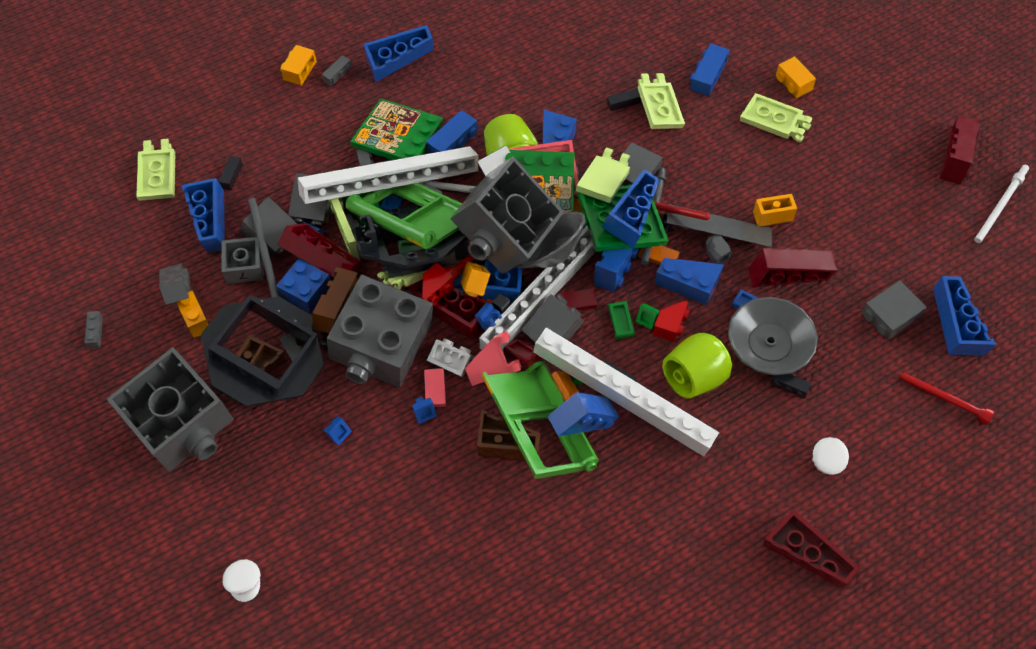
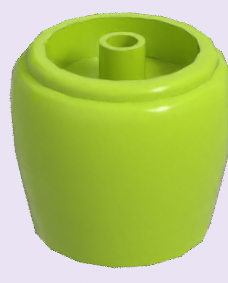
[484,114,538,156]
[662,333,732,398]

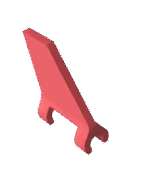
[465,331,522,386]

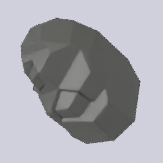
[706,234,732,264]

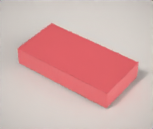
[424,368,446,407]

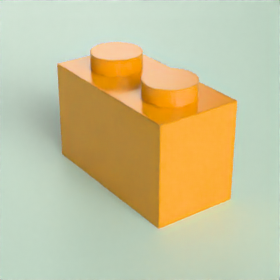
[280,45,317,86]
[776,57,816,98]
[753,194,797,227]
[460,261,490,297]
[176,290,209,338]

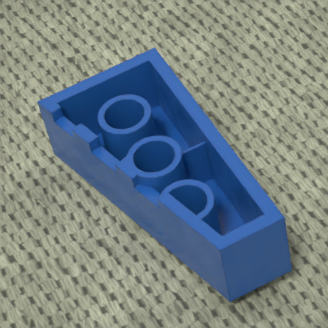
[363,25,433,82]
[602,169,659,248]
[181,178,225,253]
[594,248,639,293]
[933,276,996,356]

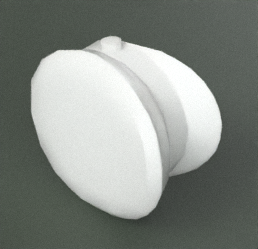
[812,437,849,475]
[223,559,261,602]

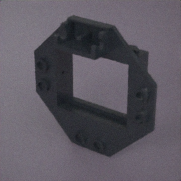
[354,204,468,278]
[201,295,324,407]

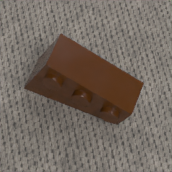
[312,267,358,333]
[237,335,285,374]
[477,409,540,460]

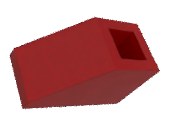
[422,263,454,306]
[653,301,690,342]

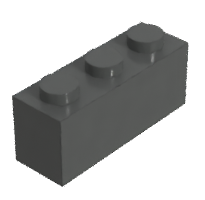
[159,263,191,305]

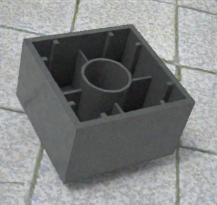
[450,156,564,274]
[327,275,433,388]
[107,347,234,472]

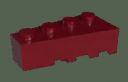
[939,115,980,185]
[277,223,363,278]
[748,248,837,288]
[409,279,493,339]
[763,509,861,589]

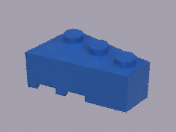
[543,110,577,144]
[655,258,724,305]
[547,392,619,436]

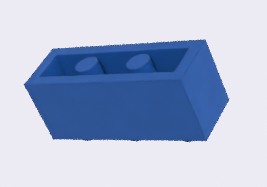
[689,43,730,96]
[426,110,478,154]

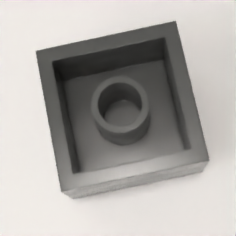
[222,237,264,284]

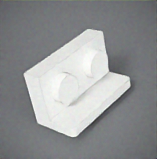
[427,338,475,377]

